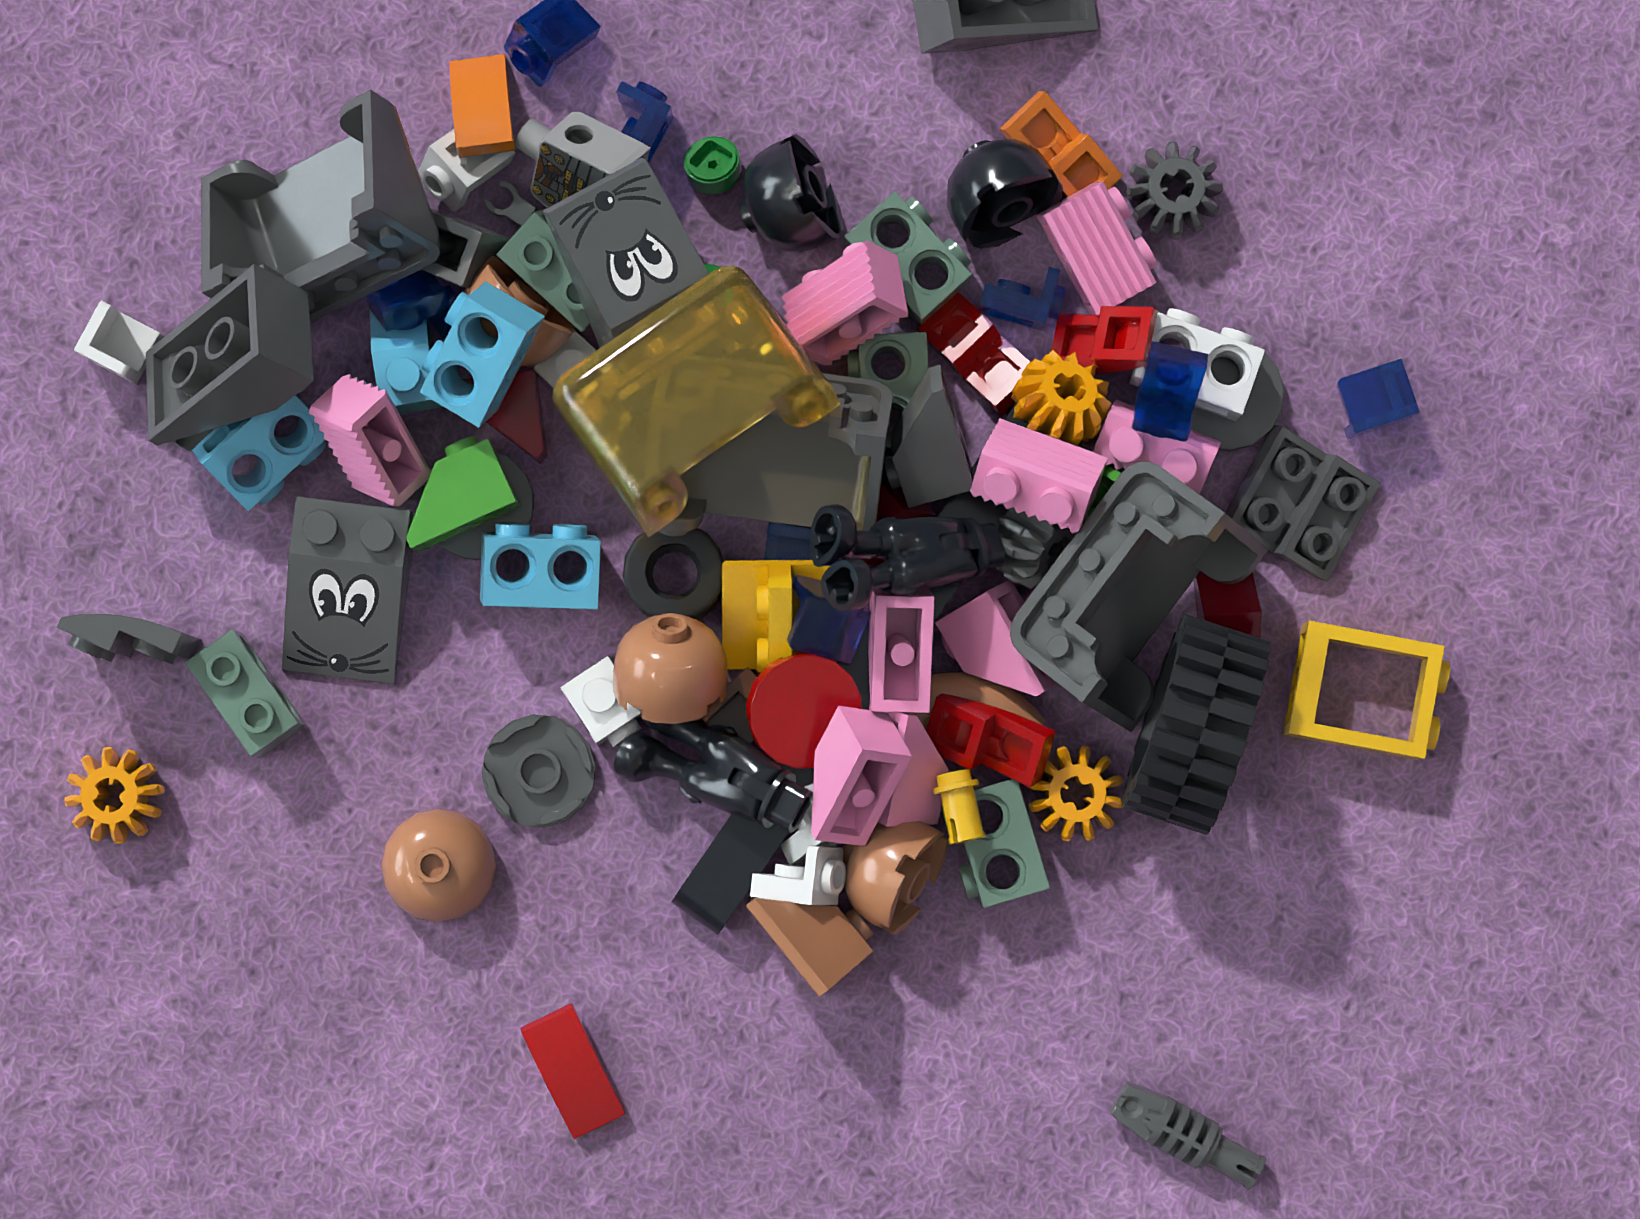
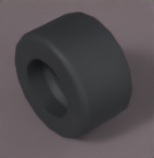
[622,527,724,620]

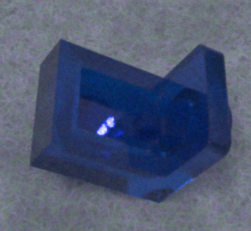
[1132,341,1208,442]

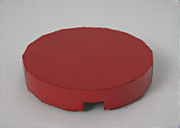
[746,652,862,769]

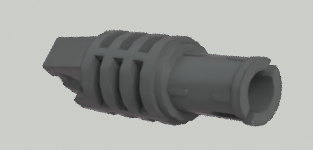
[1110,1081,1266,1190]

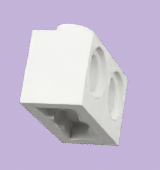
[1129,308,1265,421]

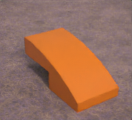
[449,54,515,158]
[999,91,1123,198]

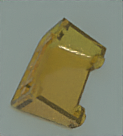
[552,265,841,538]

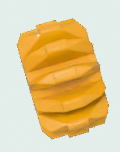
[1011,350,1111,446]
[1027,746,1123,842]
[64,747,165,844]

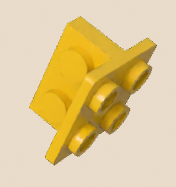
[722,560,837,673]

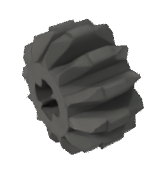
[1126,141,1223,240]
[996,507,1077,589]

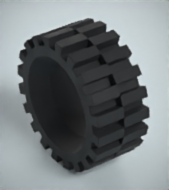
[1122,614,1271,835]

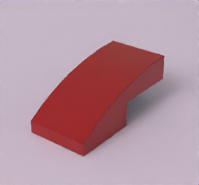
[917,292,1030,415]
[1051,306,1158,374]
[926,693,1056,788]
[520,1003,626,1139]

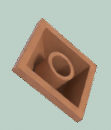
[746,897,874,997]

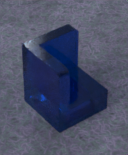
[1337,358,1420,440]
[787,575,871,664]

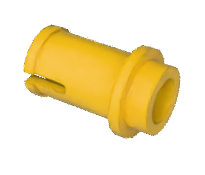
[933,769,986,845]

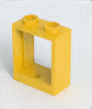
[1282,620,1450,760]

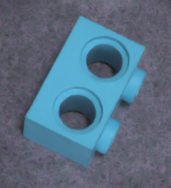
[419,281,545,428]
[192,395,326,511]
[479,522,601,609]

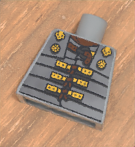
[515,112,650,208]

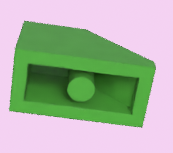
[406,436,521,553]

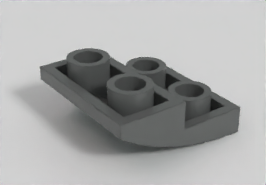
[1225,425,1381,582]
[56,614,201,664]

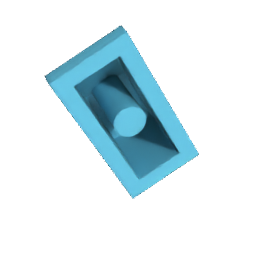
[369,296,443,414]

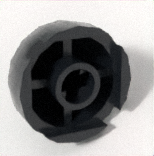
[739,134,843,252]
[947,139,1063,249]

